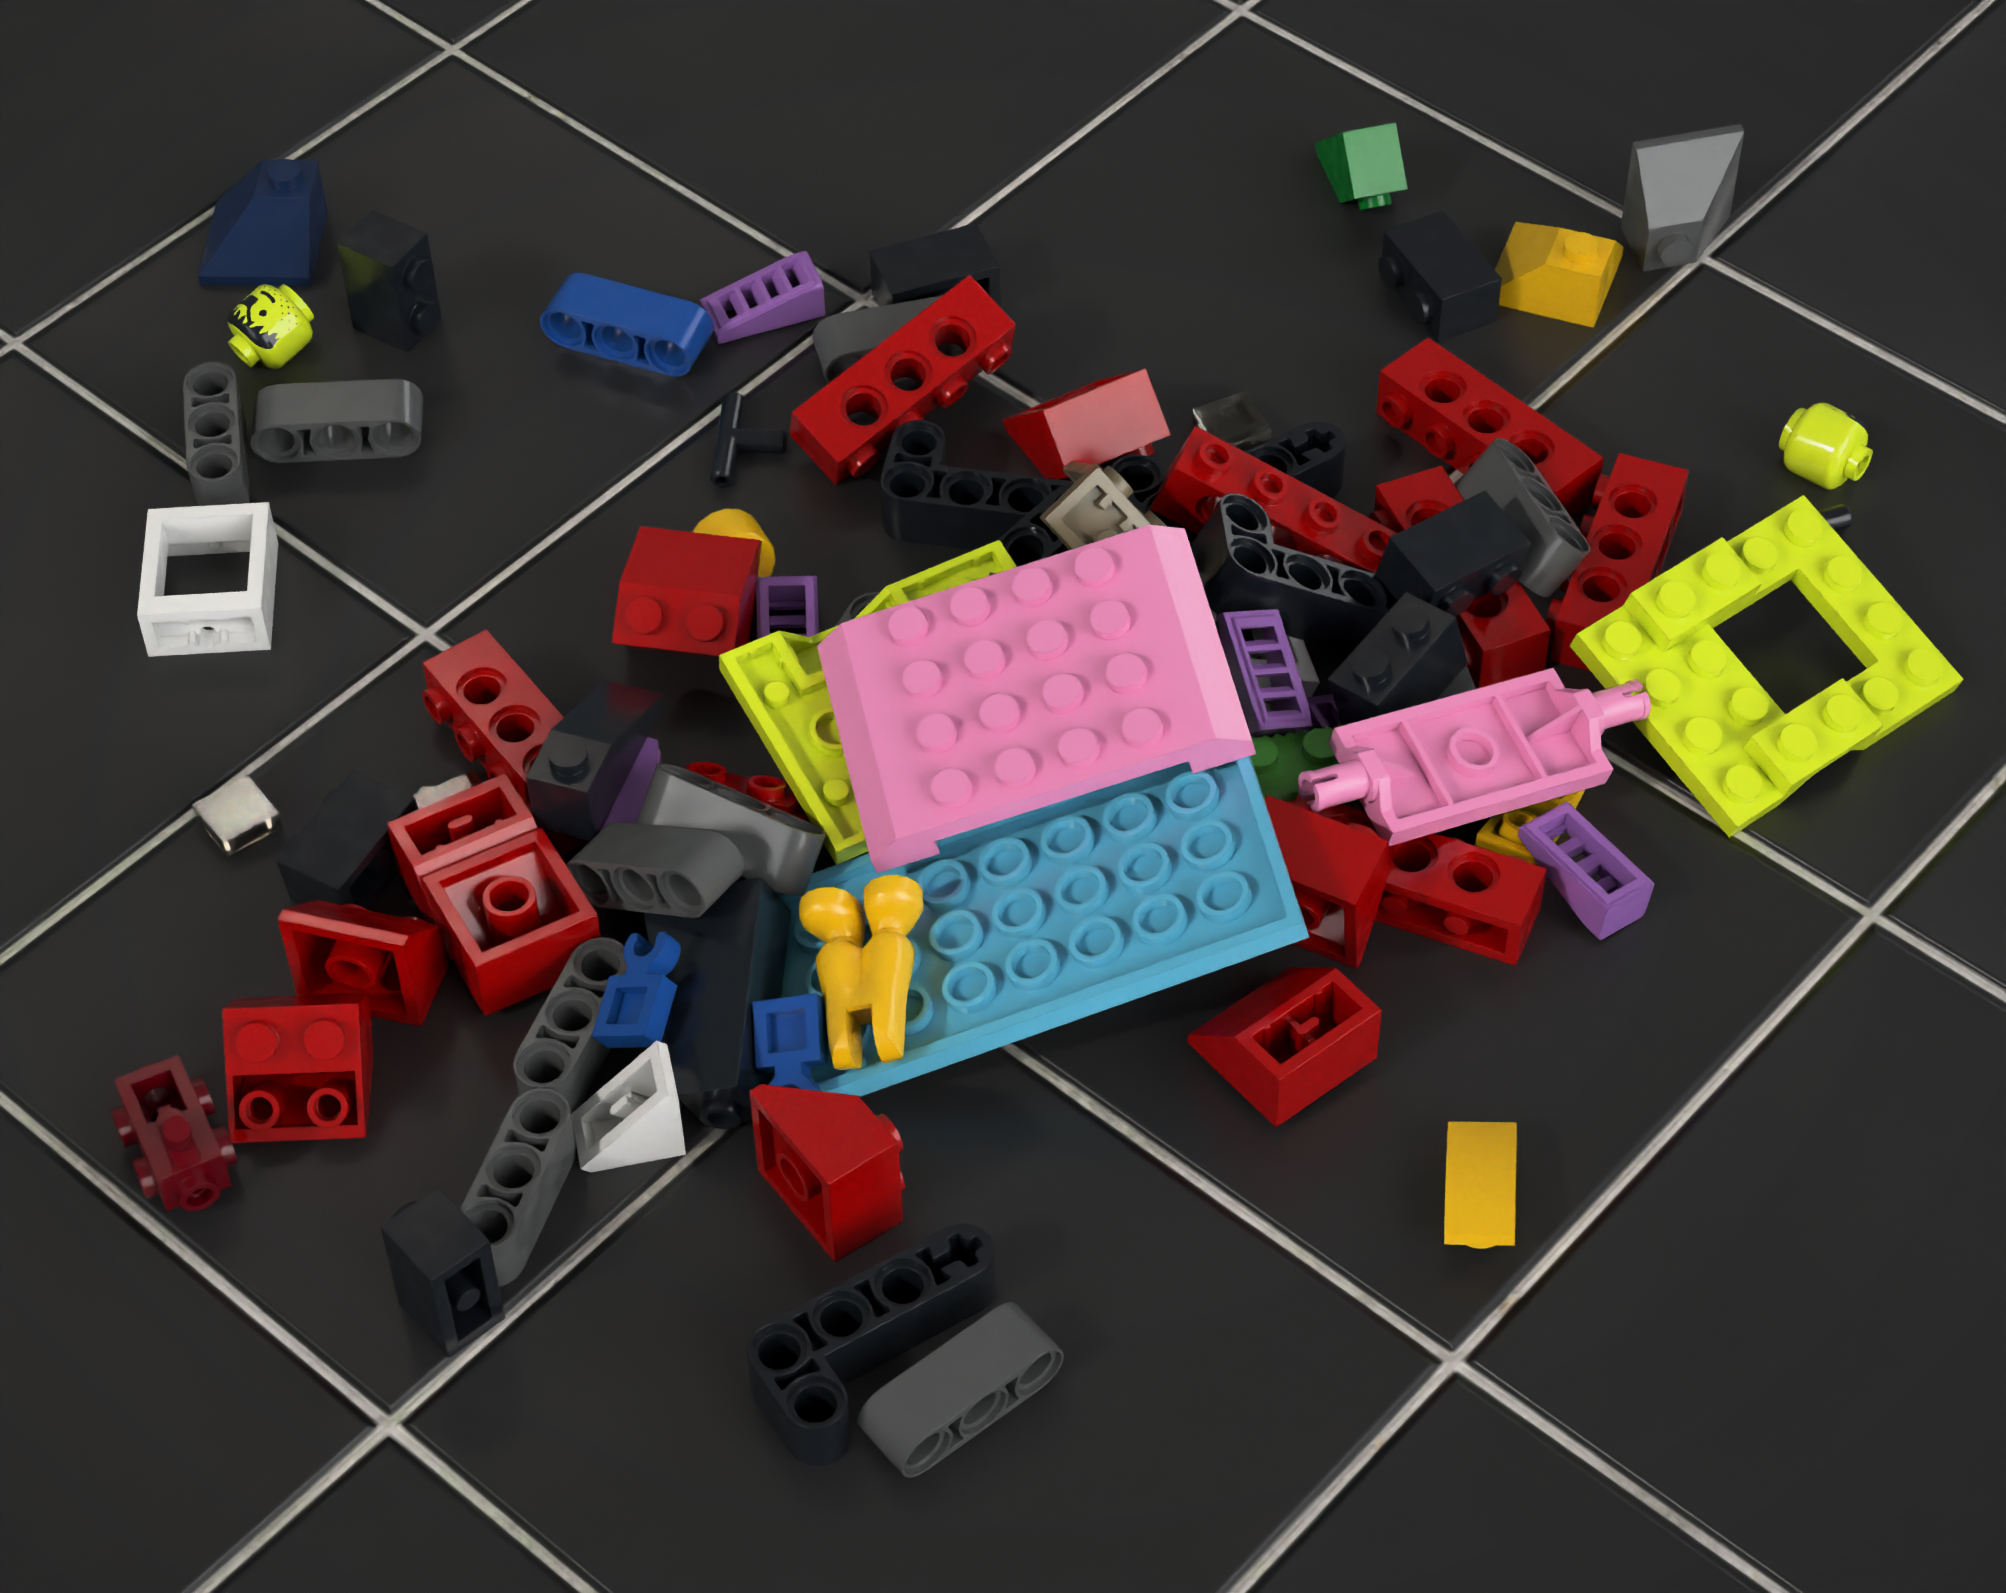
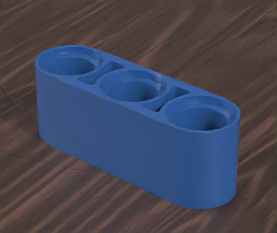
[540,273,714,377]

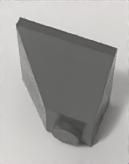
[1621,124,1744,272]

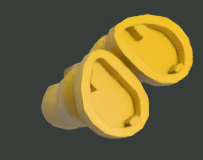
[799,875,924,1070]

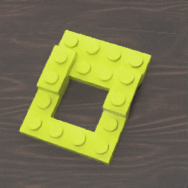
[1570,495,1963,838]
[719,540,1017,865]

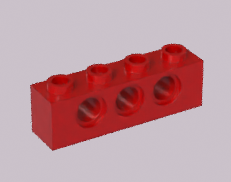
[790,275,1016,486]
[1376,337,1604,518]
[1150,426,1397,574]
[1545,453,1689,672]
[1369,465,1551,689]
[422,629,600,857]
[1295,794,1547,966]

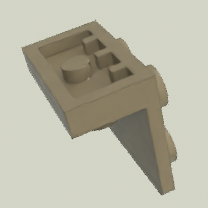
[1039,461,1166,550]

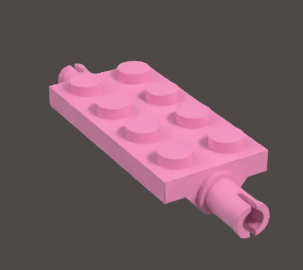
[1298,668,1651,846]

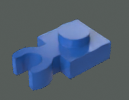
[592,932,681,1048]
[752,993,829,1091]

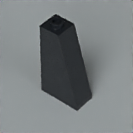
[644,877,791,1129]

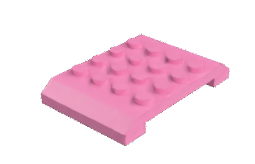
[817,525,1256,873]

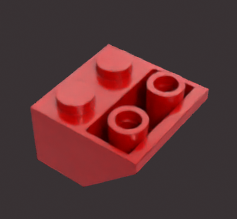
[387,773,538,960]
[1188,967,1382,1127]
[222,992,373,1143]

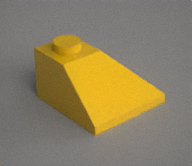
[1495,222,1624,328]

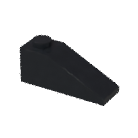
[526,680,665,841]

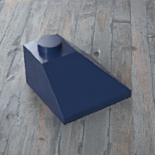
[198,159,328,286]

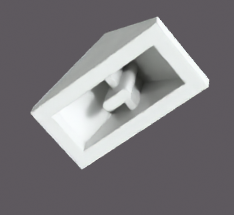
[571,1041,686,1173]

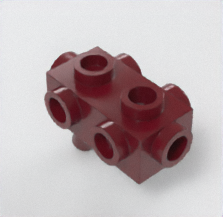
[110,1055,238,1211]

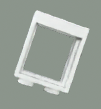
[137,502,278,657]

